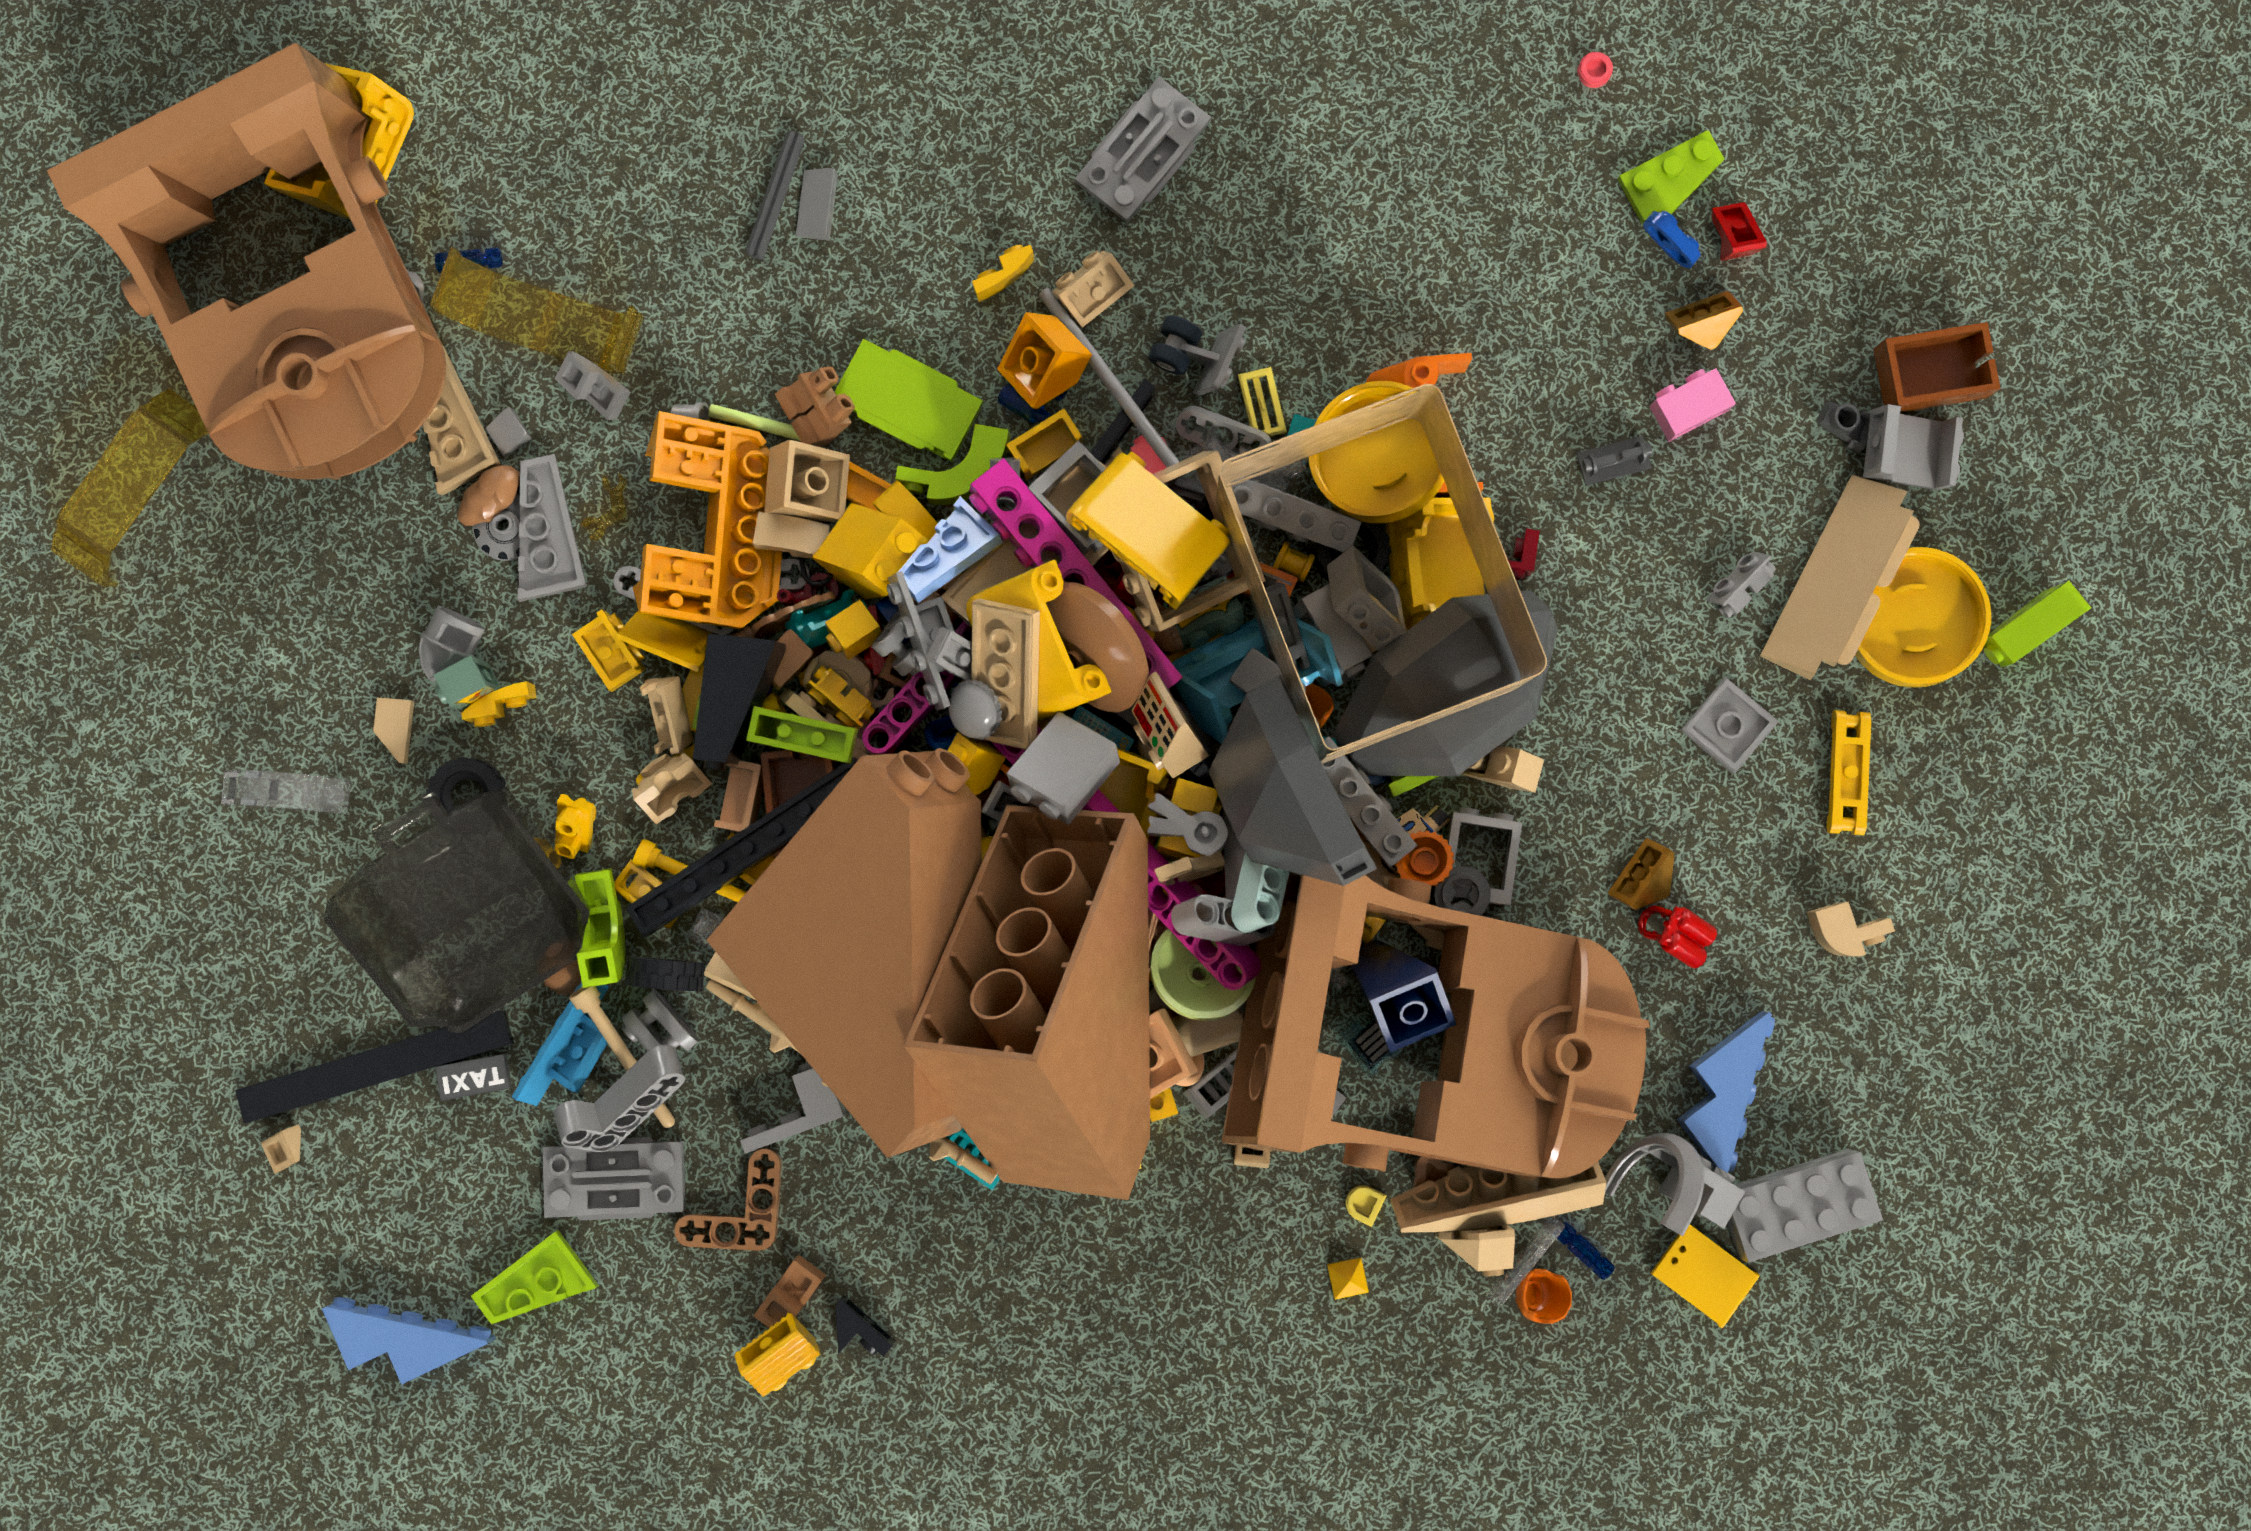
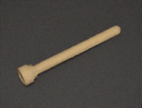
[569,986,675,1128]

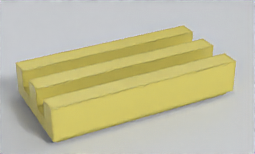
[1238,367,1287,441]

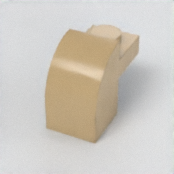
[1806,901,1895,957]

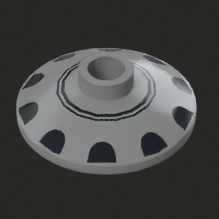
[473,495,520,561]

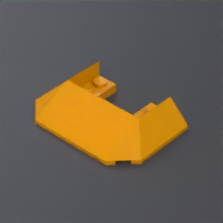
[633,411,782,629]

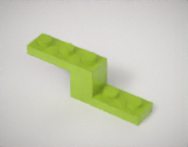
[692,695,858,764]

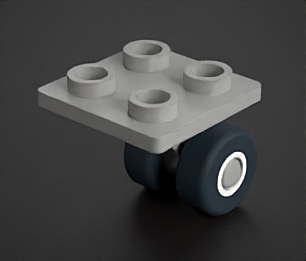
[1148,315,1246,396]

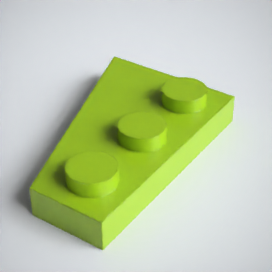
[1617,130,1724,237]
[471,1230,599,1324]

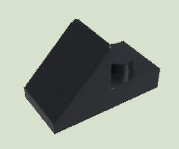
[835,1295,896,1357]

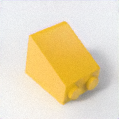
[811,503,928,599]

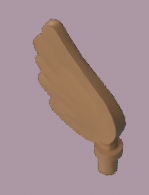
[729,591,836,639]

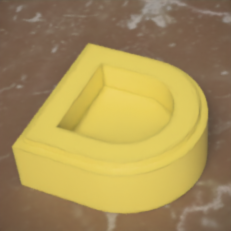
[1345,1185,1387,1227]

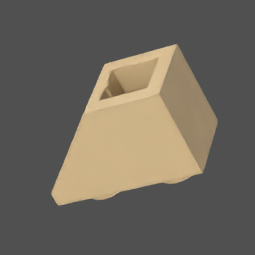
[1461,746,1544,793]

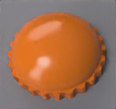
[1395,830,1454,887]

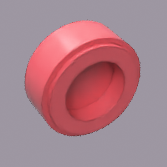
[1577,52,1613,88]

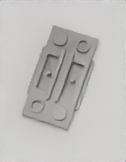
[1075,77,1211,223]
[543,1137,686,1220]

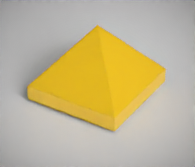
[1327,1257,1369,1299]

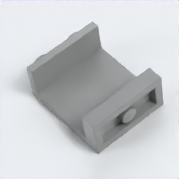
[1863,404,1964,490]

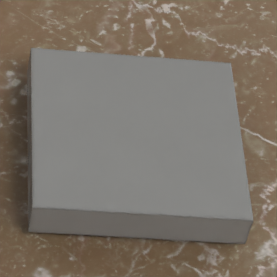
[1680,677,1779,774]

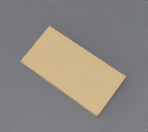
[971,599,1040,750]

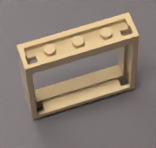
[1112,451,1265,632]

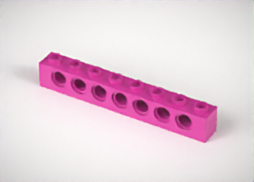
[969,458,1183,690]

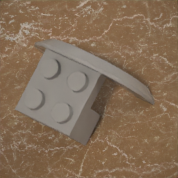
[1605,1133,1745,1236]

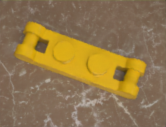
[1827,710,1871,835]

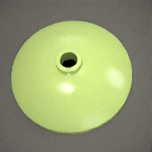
[1150,928,1256,1021]

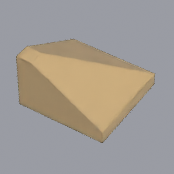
[261,1124,301,1174]

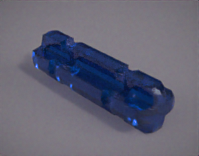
[435,247,503,273]
[1553,1222,1615,1280]

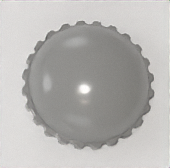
[948,679,1002,740]

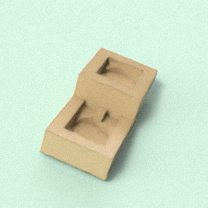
[753,512,831,558]

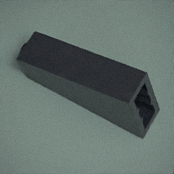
[693,634,786,770]

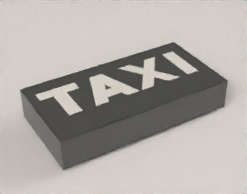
[435,1054,512,1101]

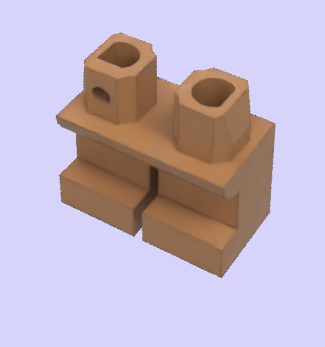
[775,366,855,447]

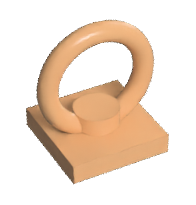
[1149,1008,1204,1099]

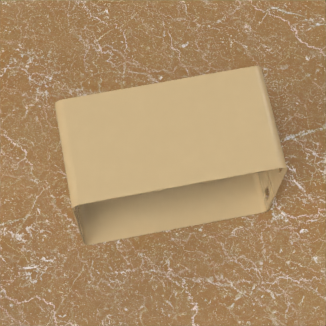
[1215,384,1547,763]

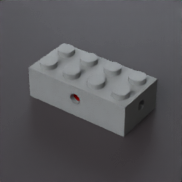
[1727,1149,1883,1263]

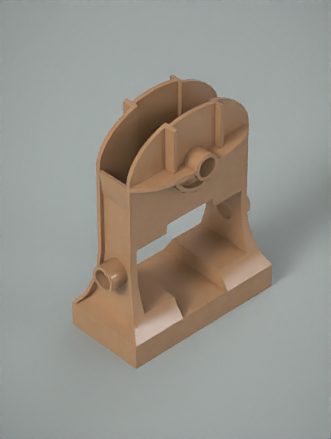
[47,43,446,480]
[1221,872,1650,1178]

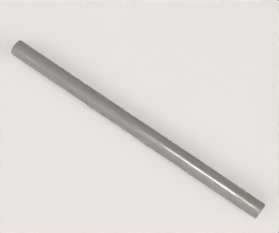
[1039,288,1179,468]

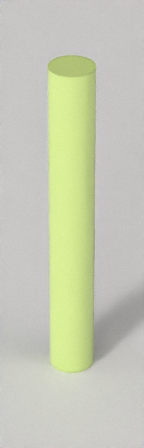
[708,404,800,441]

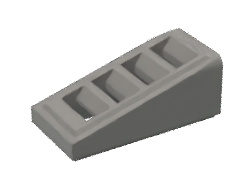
[1184,1049,1237,1119]

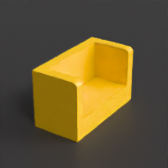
[1006,408,1083,481]

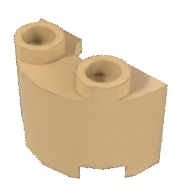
[632,753,712,825]

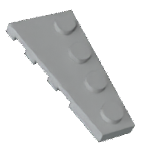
[517,454,587,602]

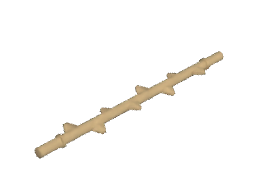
[706,979,998,1184]

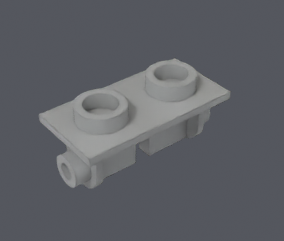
[1706,551,1776,618]

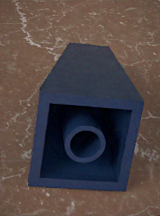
[1350,939,1457,1052]

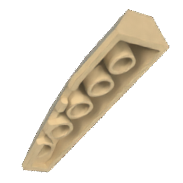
[1391,1162,1607,1233]

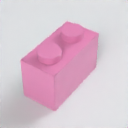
[1649,368,1736,442]

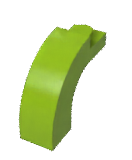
[895,424,1010,505]
[575,868,626,988]

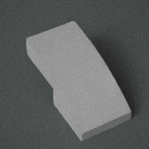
[555,351,631,420]

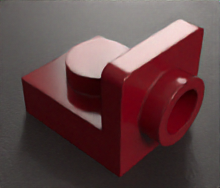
[1508,528,1540,580]

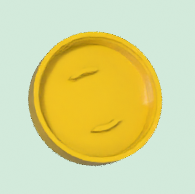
[1308,381,1444,523]
[1855,547,1991,687]

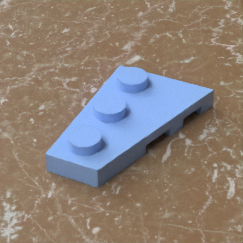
[898,497,1003,603]

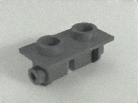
[1576,436,1652,486]

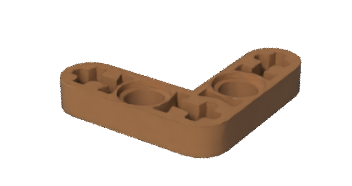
[674,1147,782,1251]

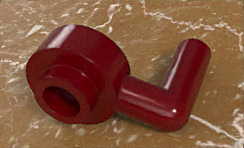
[777,573,841,608]

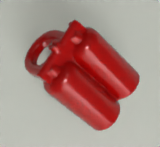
[1638,906,1717,969]

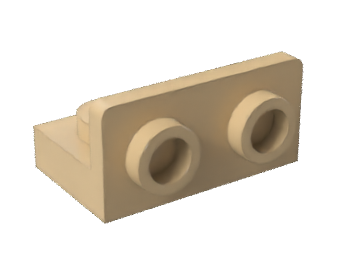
[1052,250,1134,328]

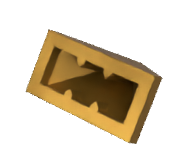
[1665,290,1743,350]
[1607,837,1675,910]

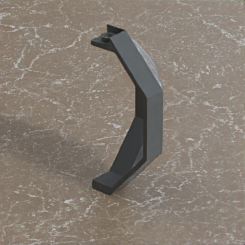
[1332,590,1558,776]
[1209,675,1377,886]

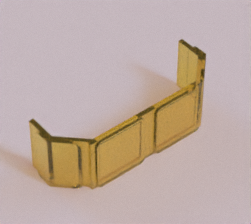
[430,247,644,374]
[51,388,209,588]

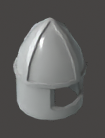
[418,606,485,681]

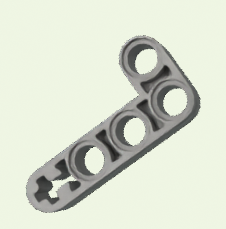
[553,1045,685,1152]

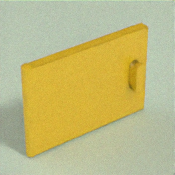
[615,611,713,672]
[1650,1225,1760,1328]

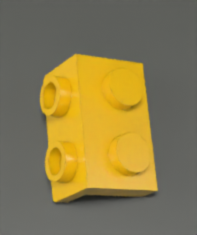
[572,609,646,692]

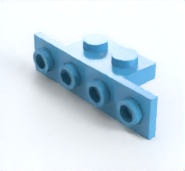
[512,982,609,1106]

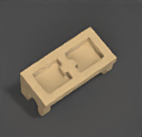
[640,676,694,754]

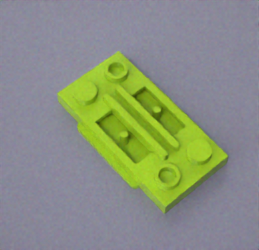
[834,339,984,462]

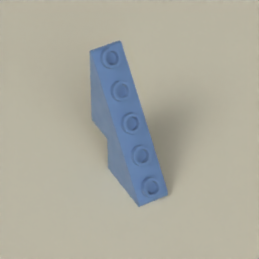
[1676,1011,1775,1173]
[322,1297,496,1385]

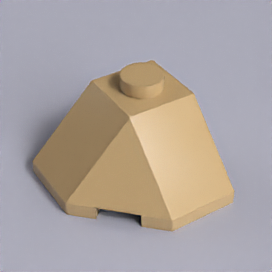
[1435,1225,1515,1276]

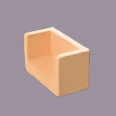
[714,761,764,832]

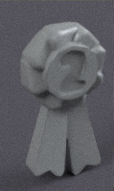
[1147,793,1228,856]

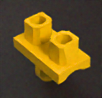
[554,794,597,859]

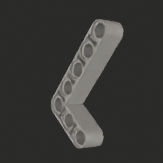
[1171,805,1275,946]

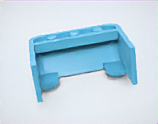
[1172,618,1343,744]

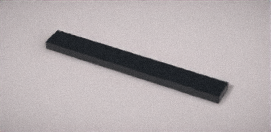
[626,757,858,937]
[235,1010,514,1123]

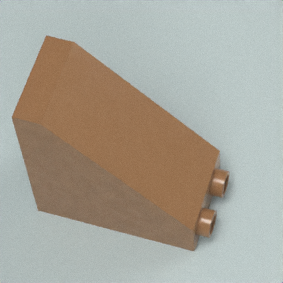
[707,748,982,1158]
[903,805,1150,1200]

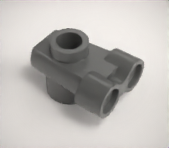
[1816,401,1870,454]

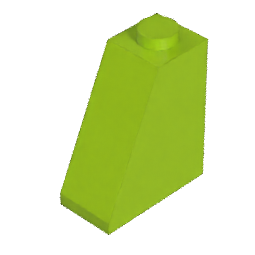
[1984,581,2091,667]

